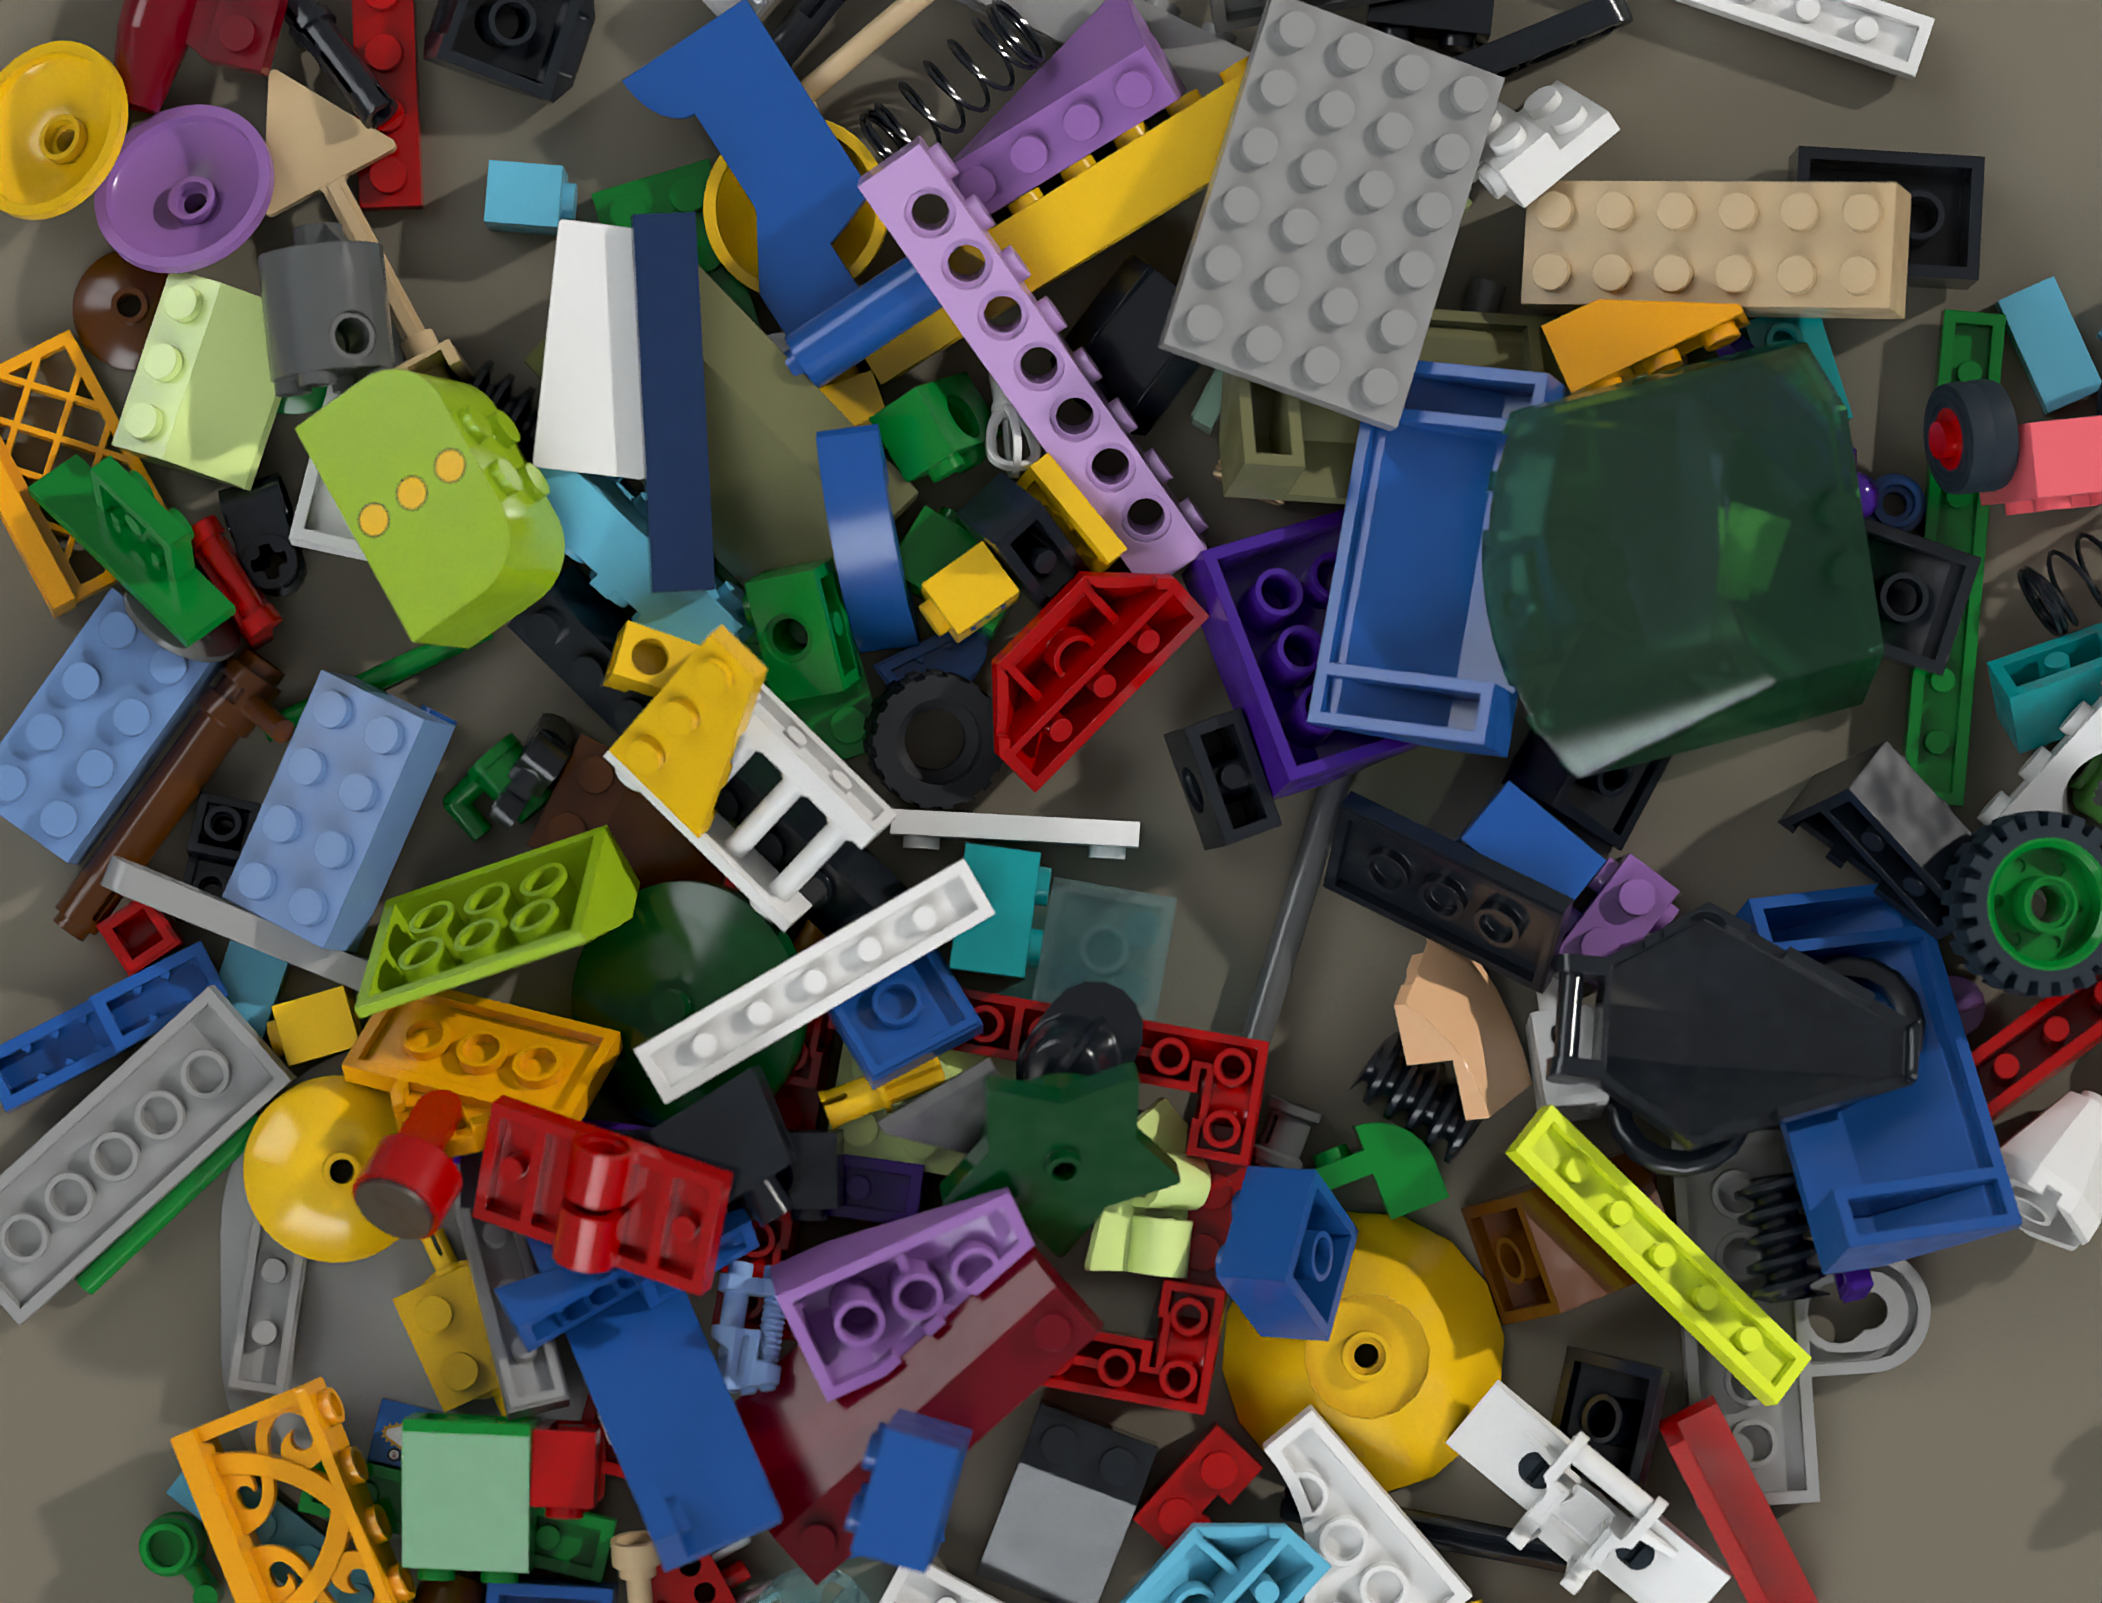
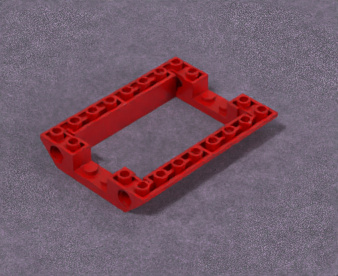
[711,988,1270,1415]

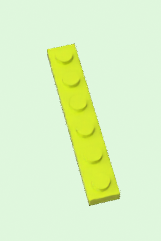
[1505,1104,1812,1406]

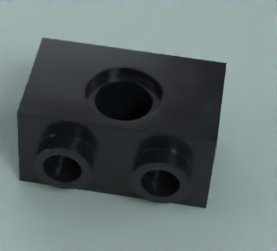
[1163,707,1282,851]

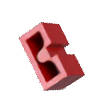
[530,1419,606,1519]
[1132,1420,1263,1550]

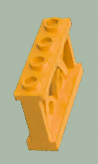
[170,1377,416,1603]

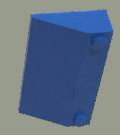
[1307,360,1571,758]
[1735,883,2023,1275]

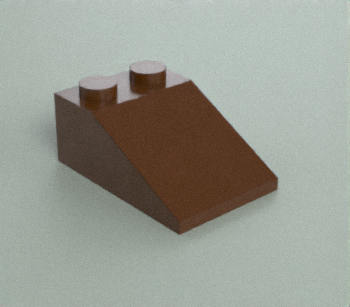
[526,734,725,891]

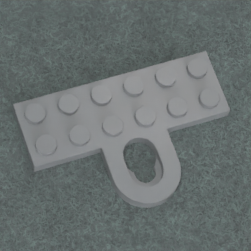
[1667,1129,1931,1510]

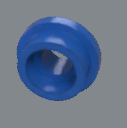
[1867,473,1925,532]

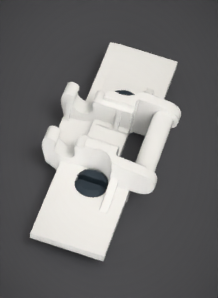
[1446,1380,1732,1603]

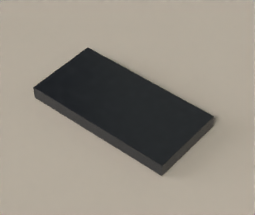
[1323,791,1574,994]

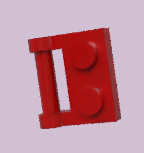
[191,514,283,651]

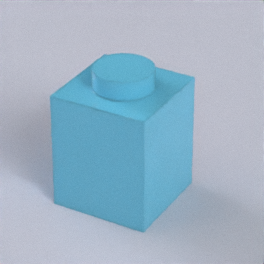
[484,160,578,236]

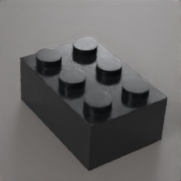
[1788,146,1985,290]

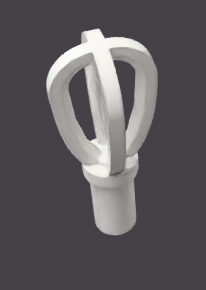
[985,373,1041,478]

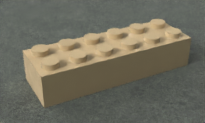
[1521,181,1911,319]

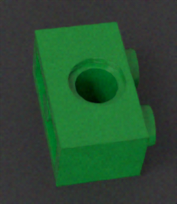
[869,371,1003,483]
[743,557,863,702]

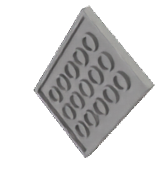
[1158,0,1505,432]

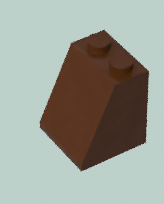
[1461,1151,1666,1325]

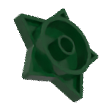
[939,1062,1181,1257]

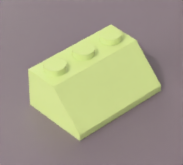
[111,272,282,491]

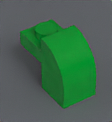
[1310,1122,1449,1220]

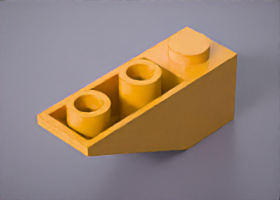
[1541,299,1751,405]

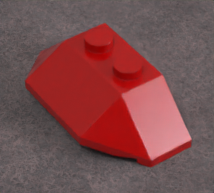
[992,571,1210,793]

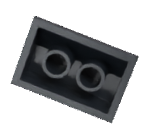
[1501,620,1708,851]

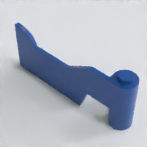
[622,0,942,389]

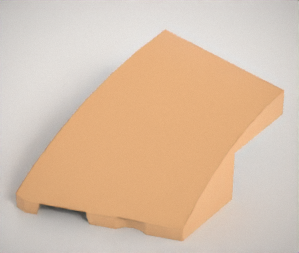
[1394,938,1532,1120]

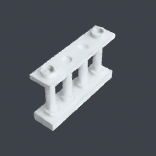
[603,684,898,932]

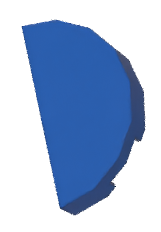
[872,627,989,685]

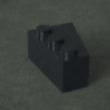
[1778,740,1973,940]

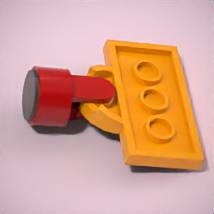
[341,989,623,1240]

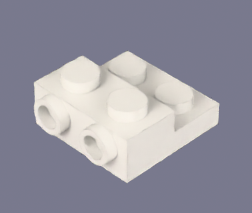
[1473,80,1620,208]

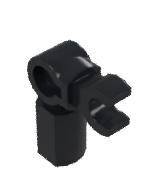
[488,713,575,830]

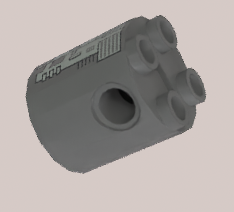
[257,222,396,397]

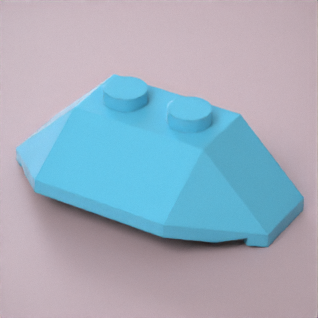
[1119,1523,1332,1603]

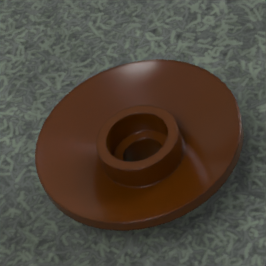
[72,251,169,371]

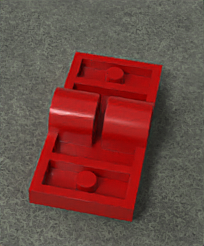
[472,1095,733,1296]

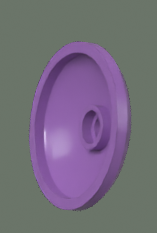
[94,104,275,274]

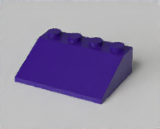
[1181,509,1422,800]

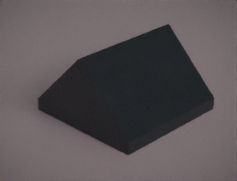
[1551,1346,1670,1491]

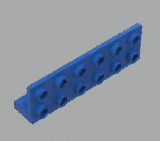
[525,1236,783,1572]

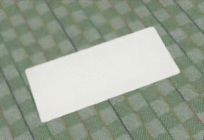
[533,219,644,480]

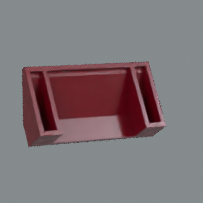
[734,1246,1104,1586]

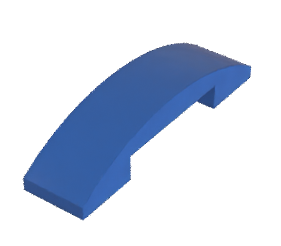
[816,424,921,653]

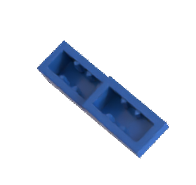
[0,941,230,1114]
[494,1208,759,1353]

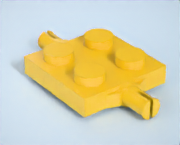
[392,1227,530,1417]

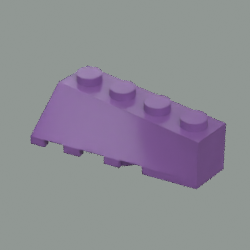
[951,0,1187,214]

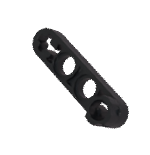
[1453,0,1633,77]

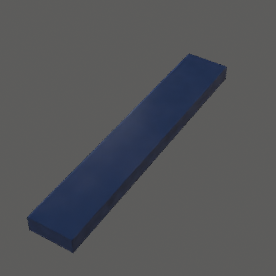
[631,212,715,593]

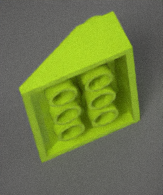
[354,825,640,1018]

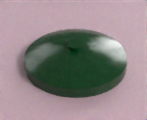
[572,880,808,1126]

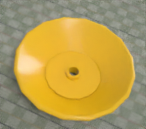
[1222,1211,1505,1492]

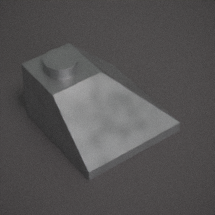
[878,1058,1001,1154]

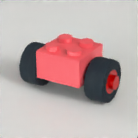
[1923,379,2102,516]

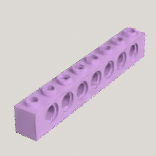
[858,135,1209,575]

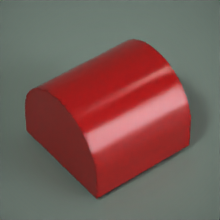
[96,900,185,977]

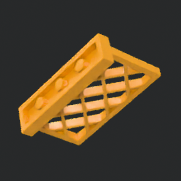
[0,329,168,619]

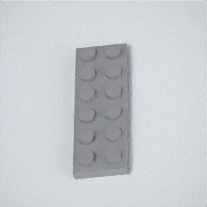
[0,985,297,1326]

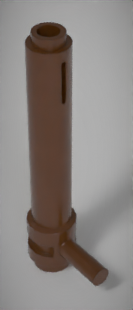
[53,646,294,942]

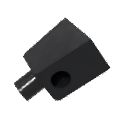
[649,1065,799,1227]

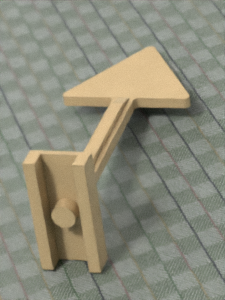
[265,70,473,384]

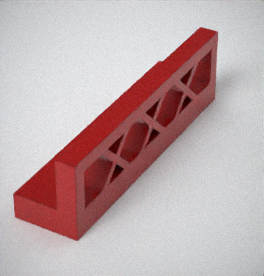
[1659,1395,1819,1603]

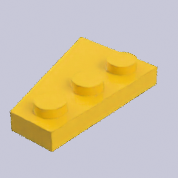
[609,624,768,839]

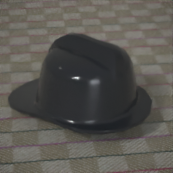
[1016,981,1143,1081]

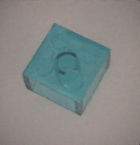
[1032,877,1178,1022]

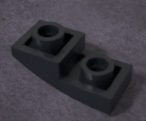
[175,791,262,924]

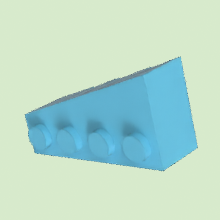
[536,467,756,645]

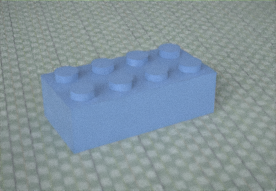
[0,588,224,865]
[222,669,456,952]

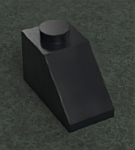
[956,472,1091,611]

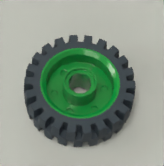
[1941,810,2102,998]

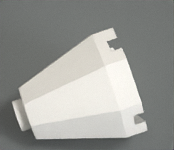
[1999,1090,2102,1251]

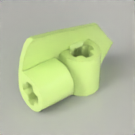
[1085,1097,1211,1278]

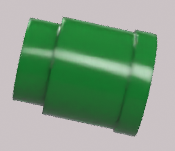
[442,732,554,843]
[139,1511,224,1603]

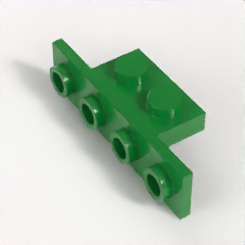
[28,454,236,648]

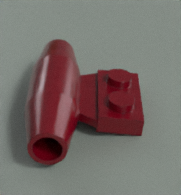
[113,0,289,115]

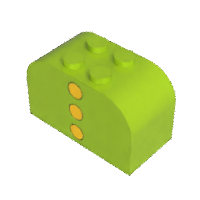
[294,369,565,648]

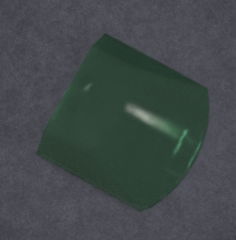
[1481,340,1885,778]

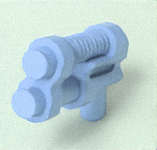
[710,1261,786,1395]

